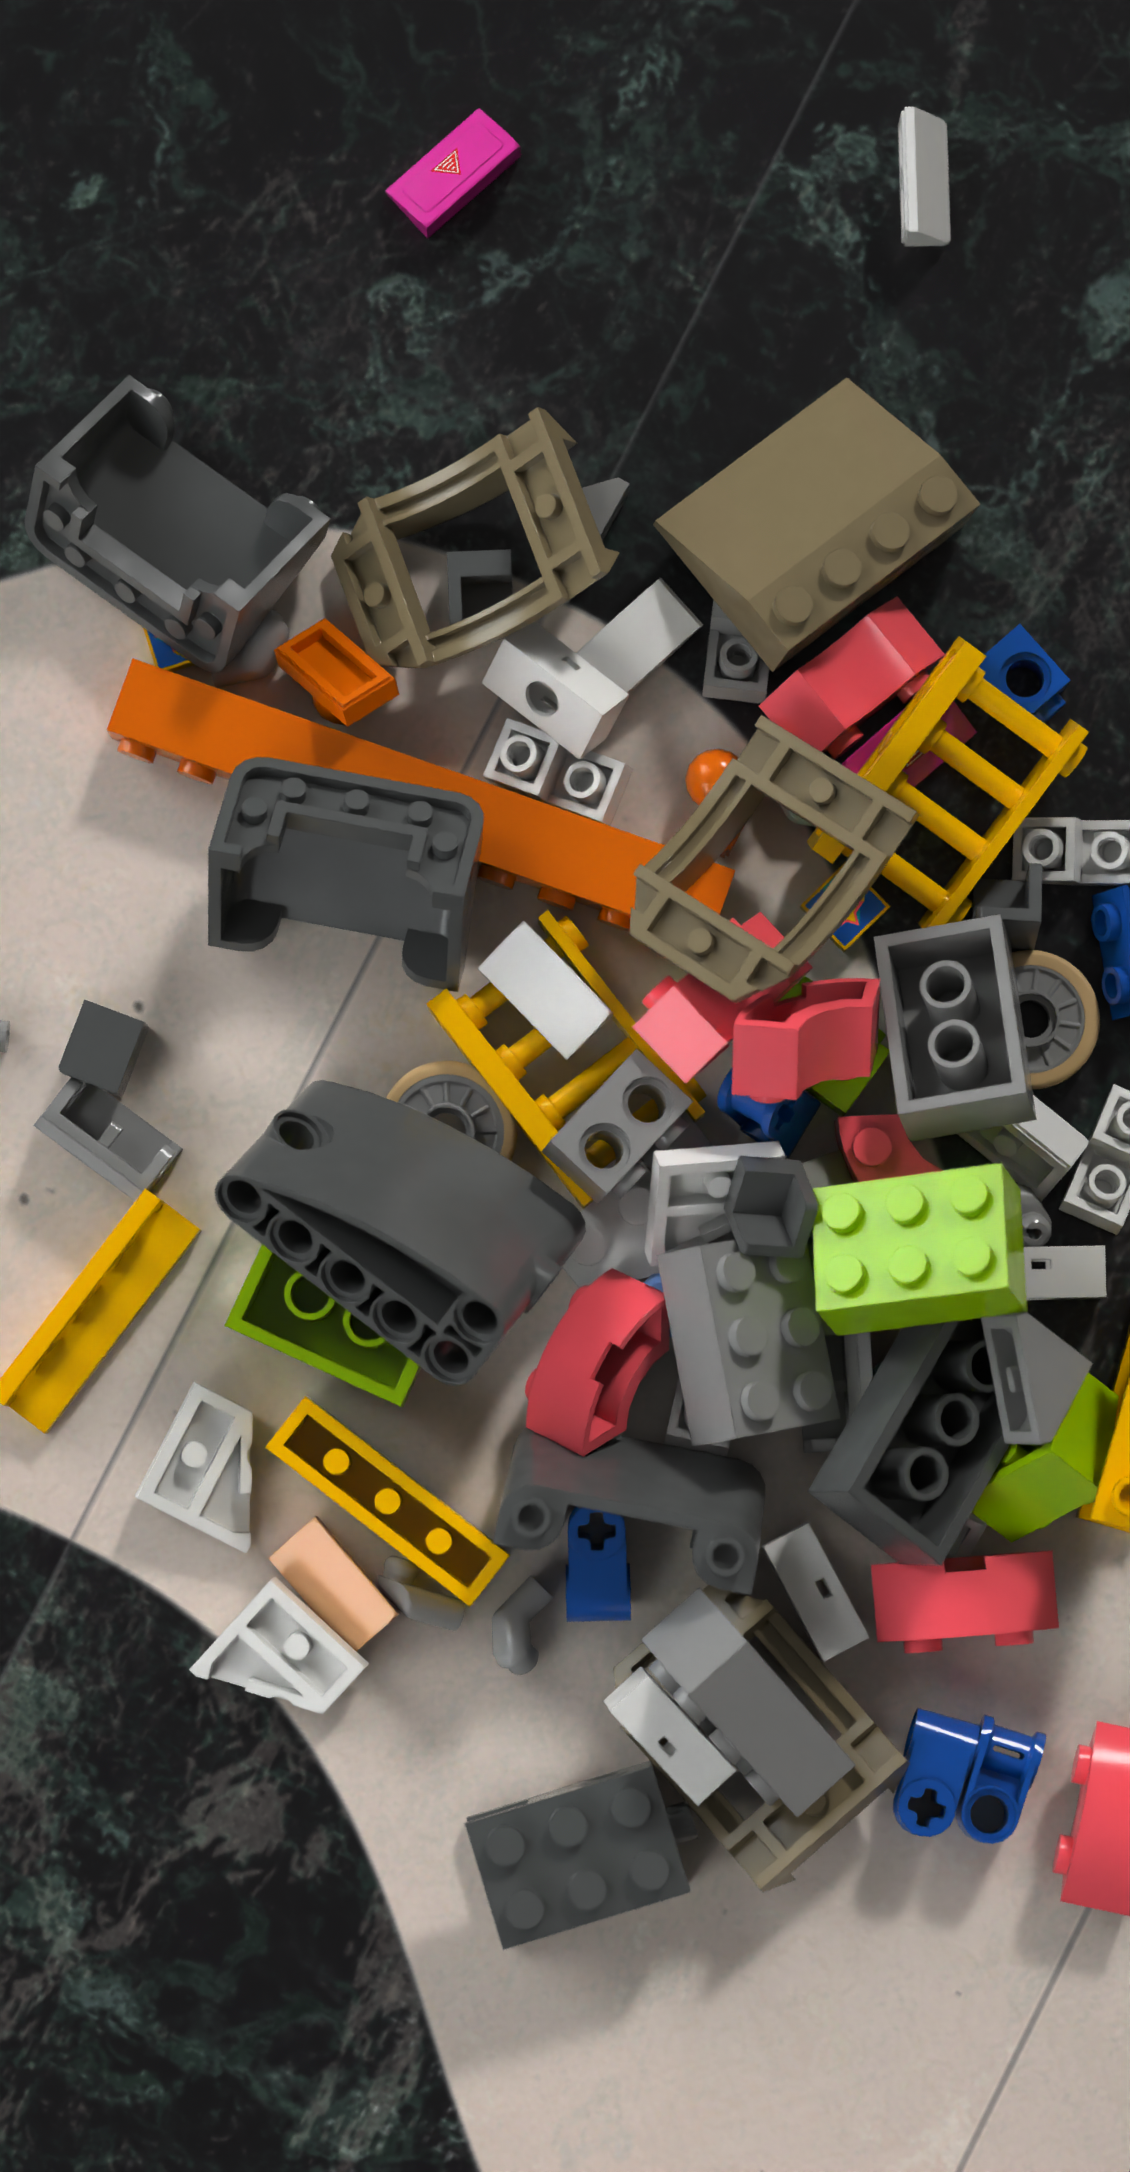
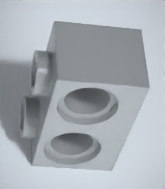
[542,1048,693,1204]

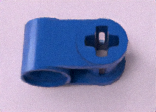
[717,1068,821,1159]
[565,1506,631,1622]
[893,1708,980,1837]
[956,1714,1046,1844]

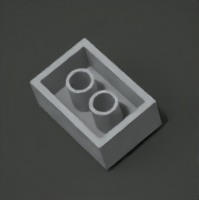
[874,914,1037,1142]
[656,1239,840,1447]
[641,1588,856,1817]

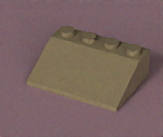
[653,378,980,672]

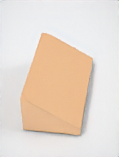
[268,1516,400,1651]

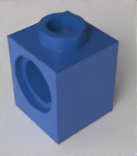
[979,624,1071,723]

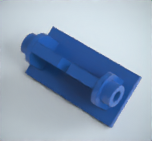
[1091,885,1130,1020]

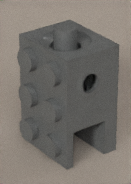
[465,1761,698,1950]

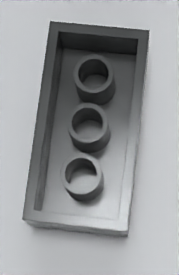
[808,1318,1010,1565]

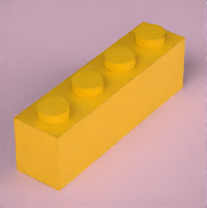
[265,1396,511,1607]

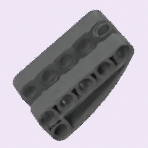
[215,1080,586,1386]

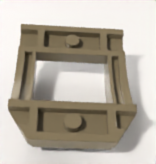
[331,407,620,669]
[630,715,920,1004]
[613,1584,910,1892]

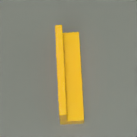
[0,1188,202,1434]

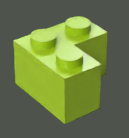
[972,1372,1119,1543]

